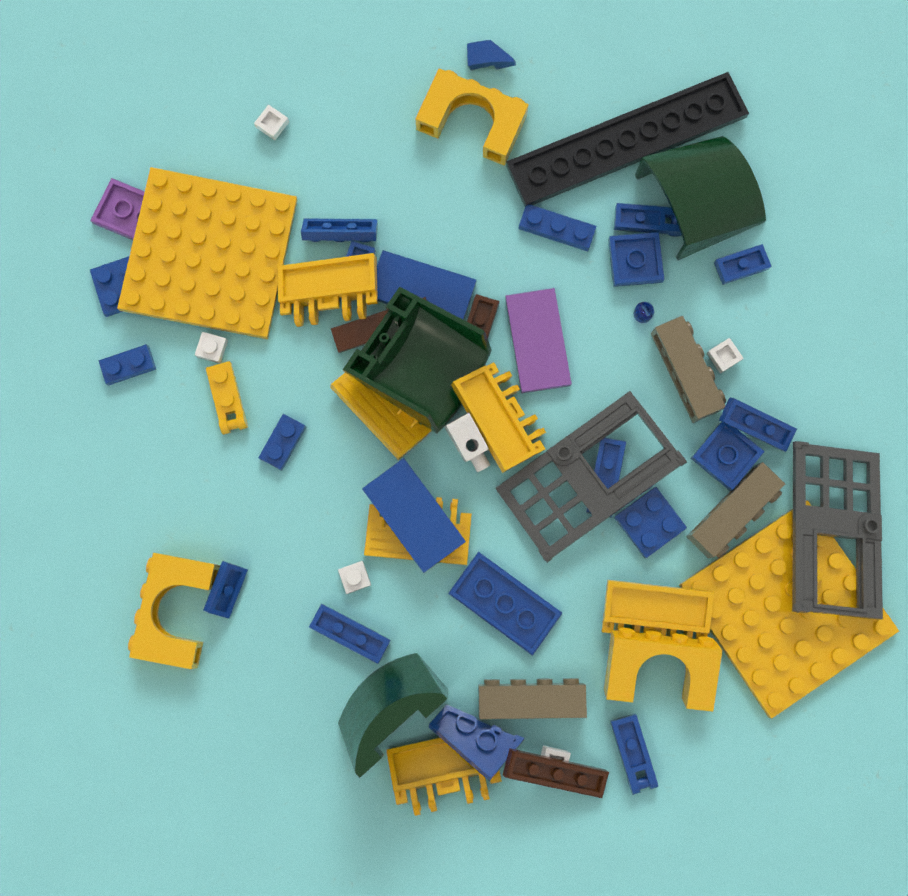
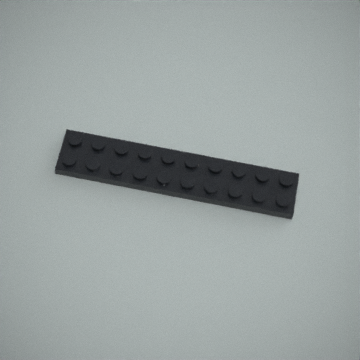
[506,72,749,206]

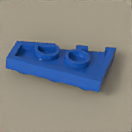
[429,705,525,781]

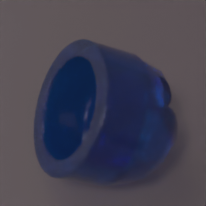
[633,302,654,323]

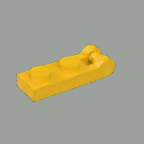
[206,361,248,435]

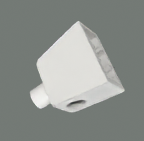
[444,413,490,472]

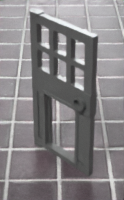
[495,391,687,563]
[792,441,883,620]

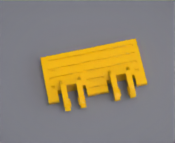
[278,253,378,327]
[451,362,546,473]
[330,373,432,460]
[364,497,472,565]
[601,579,714,639]
[386,738,502,816]

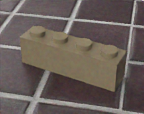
[651,316,726,423]
[686,462,785,558]
[478,678,587,719]

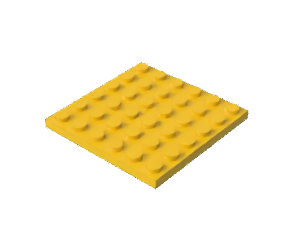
[117,167,297,340]
[679,500,899,719]

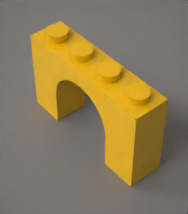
[415,68,529,166]
[128,553,220,669]
[604,628,722,712]

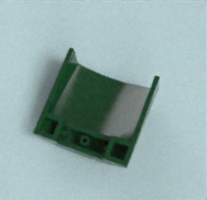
[635,136,766,260]
[342,287,492,433]
[338,653,448,778]

